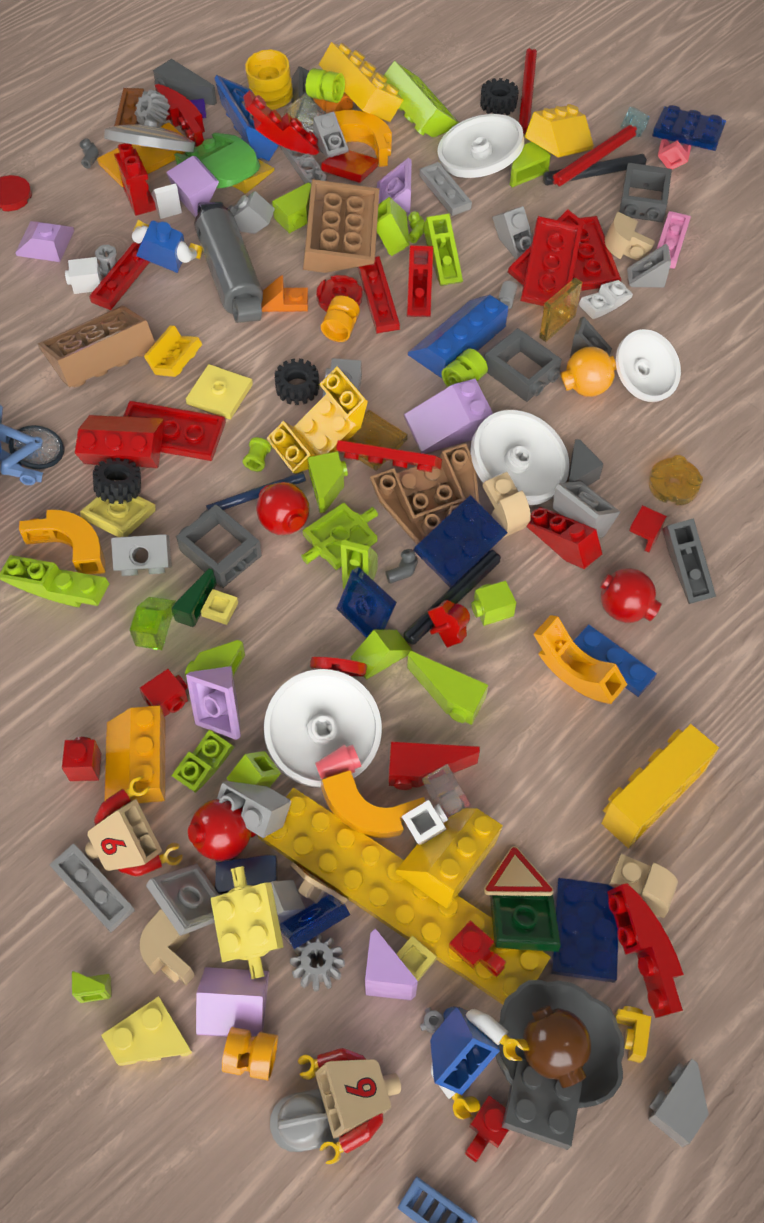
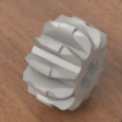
[134,89,170,128]
[290,933,345,992]

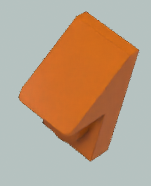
[261,275,308,312]

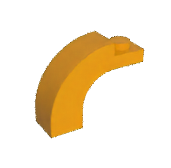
[334,110,392,167]
[19,510,105,574]
[533,615,628,704]
[321,770,426,838]

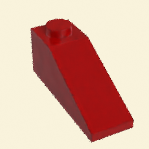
[407,245,433,317]
[389,742,480,790]

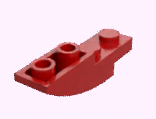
[155,84,205,147]
[243,90,319,155]
[607,883,684,1018]

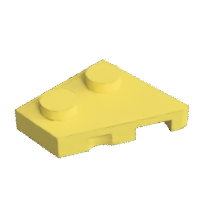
[101,996,192,1066]

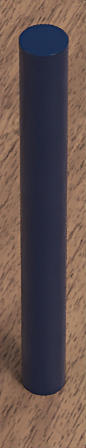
[206,472,306,510]

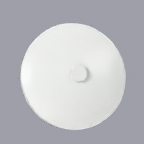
[438,114,524,178]
[470,410,570,505]
[264,669,382,788]

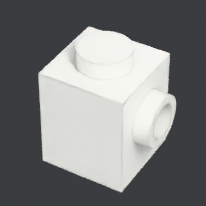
[65,257,102,294]
[402,800,448,845]

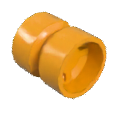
[321,296,360,342]
[222,1027,278,1081]

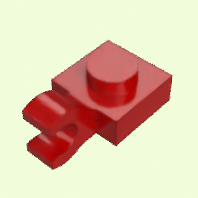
[449,920,506,978]
[465,1095,509,1163]

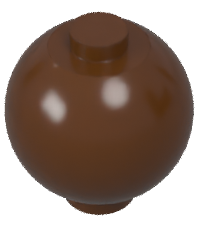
[523,1005,591,1088]

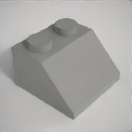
[553,481,620,538]

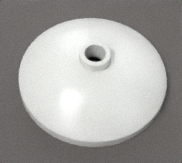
[616,329,681,402]

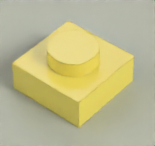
[201,589,238,625]
[396,936,437,981]

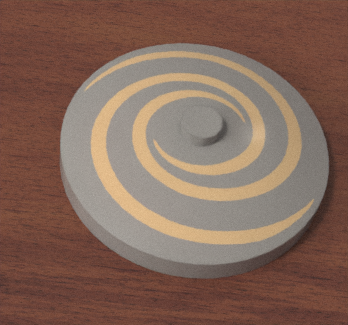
[104,120,195,152]

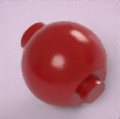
[256,482,310,536]
[599,568,662,623]
[188,799,256,861]

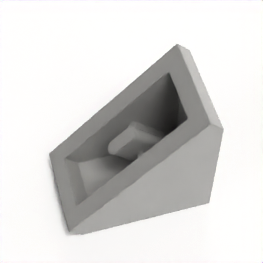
[627,244,671,287]

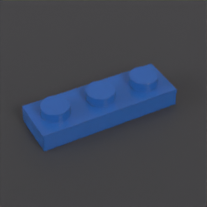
[573,625,657,697]

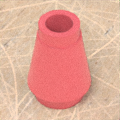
[315,744,361,779]

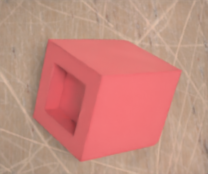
[658,138,691,170]

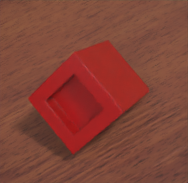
[629,505,667,553]

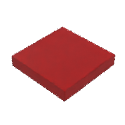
[321,150,379,183]

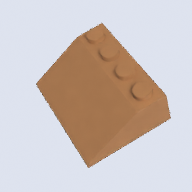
[303,179,379,273]
[38,305,155,388]

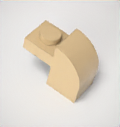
[605,211,655,261]
[482,472,530,538]
[609,854,678,918]
[140,909,195,986]

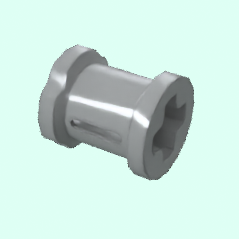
[95,245,117,276]

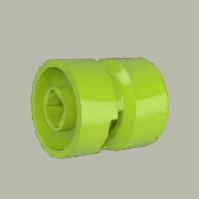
[305,68,345,103]
[442,348,488,387]

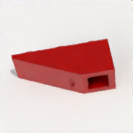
[526,507,603,569]

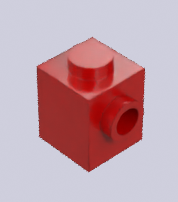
[139,669,188,717]
[62,737,102,781]

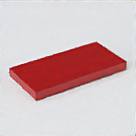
[520,216,583,311]
[572,216,621,292]
[123,401,226,461]

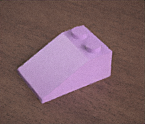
[404,379,493,454]

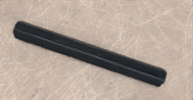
[543,154,647,186]
[404,550,501,645]

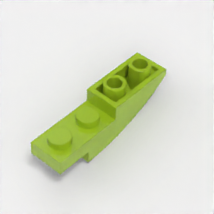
[0,555,110,608]

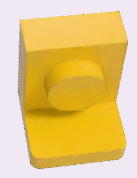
[614,1006,652,1063]

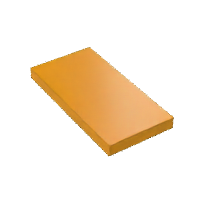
[97,122,185,187]

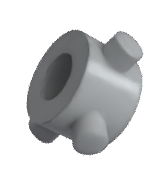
[420,1007,444,1033]

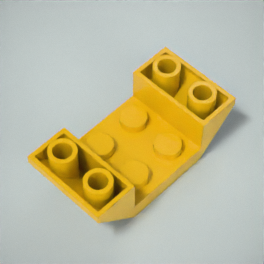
[266,366,368,474]

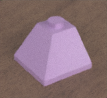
[15,221,74,262]

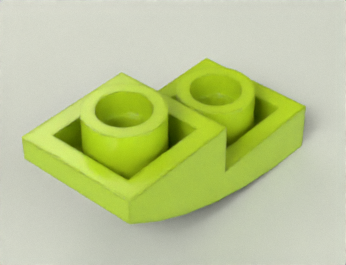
[171,730,235,793]

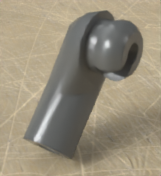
[79,138,99,169]
[385,549,418,584]

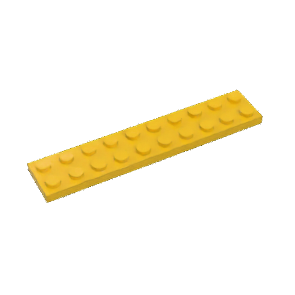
[257,787,551,1005]

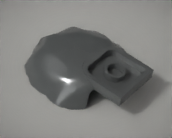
[495,980,624,1150]

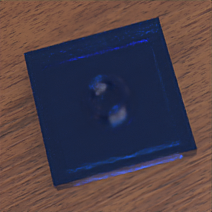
[336,567,397,638]
[279,894,350,949]

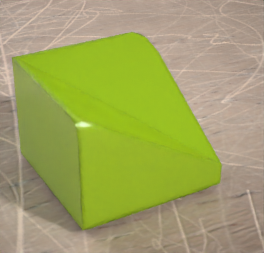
[72,971,112,1003]

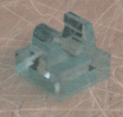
[620,107,650,137]

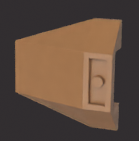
[370,443,483,565]

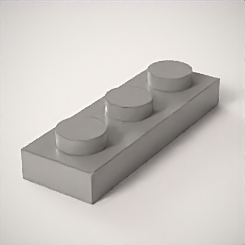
[419,162,472,216]
[49,844,135,933]

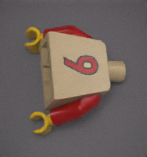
[85,776,183,877]
[298,1048,401,1164]

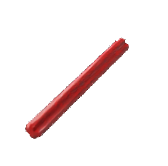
[519,48,537,135]
[553,125,637,187]

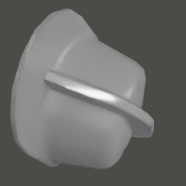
[270,1089,339,1152]

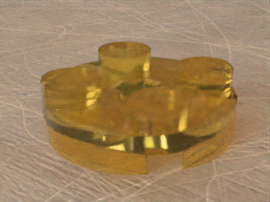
[649,455,703,505]

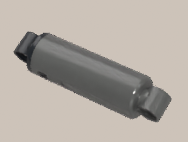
[194,202,263,323]

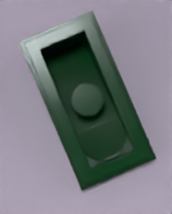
[171,568,217,627]

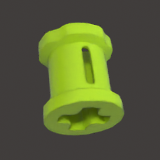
[242,437,272,472]

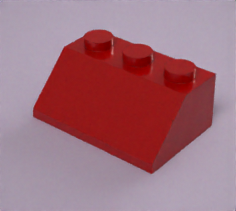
[75,415,165,468]

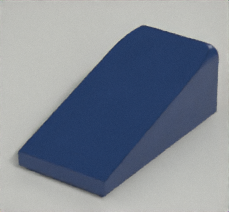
[215,855,278,894]

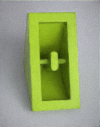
[351,630,413,680]

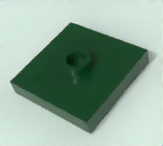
[490,894,561,952]

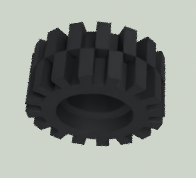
[480,78,519,115]
[274,358,319,405]
[93,458,141,504]

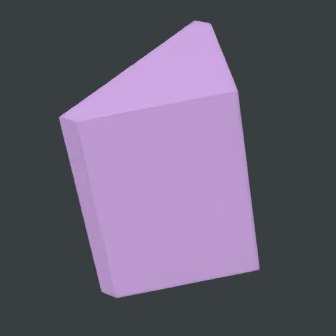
[166,156,219,218]
[377,158,412,216]
[186,666,241,740]
[365,929,418,1000]
[196,967,269,1037]

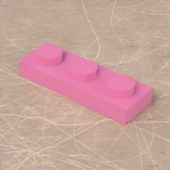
[656,211,691,269]

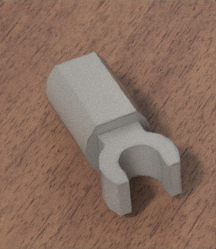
[498,281,517,315]

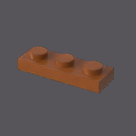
[114,88,144,126]

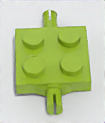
[301,503,378,570]

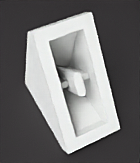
[151,184,182,219]

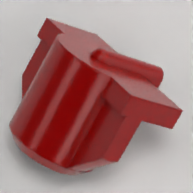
[428,600,470,648]

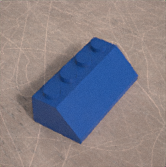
[214,75,279,161]
[408,295,508,378]

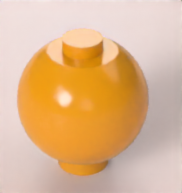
[560,347,617,397]

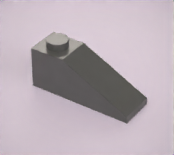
[153,59,217,105]
[662,518,716,604]

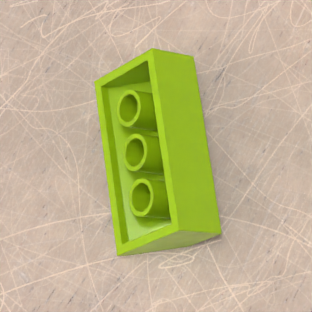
[384,60,459,138]

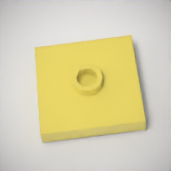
[186,364,253,420]
[80,496,155,537]

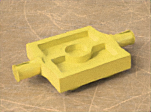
[211,866,284,980]

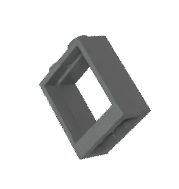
[619,163,672,222]
[485,328,562,402]
[176,505,262,588]

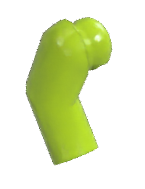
[408,211,425,243]

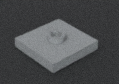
[146,863,219,936]

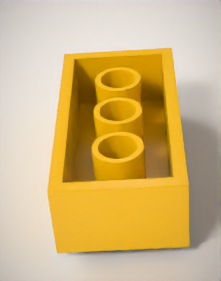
[318,42,403,122]
[601,724,719,849]

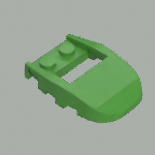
[174,133,260,188]

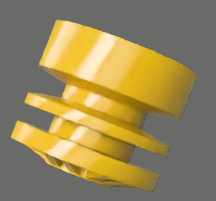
[245,49,293,110]

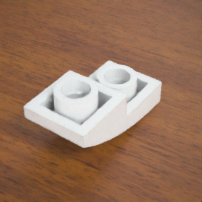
[579,280,633,319]

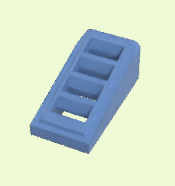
[397,1176,478,1223]

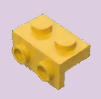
[144,325,203,377]

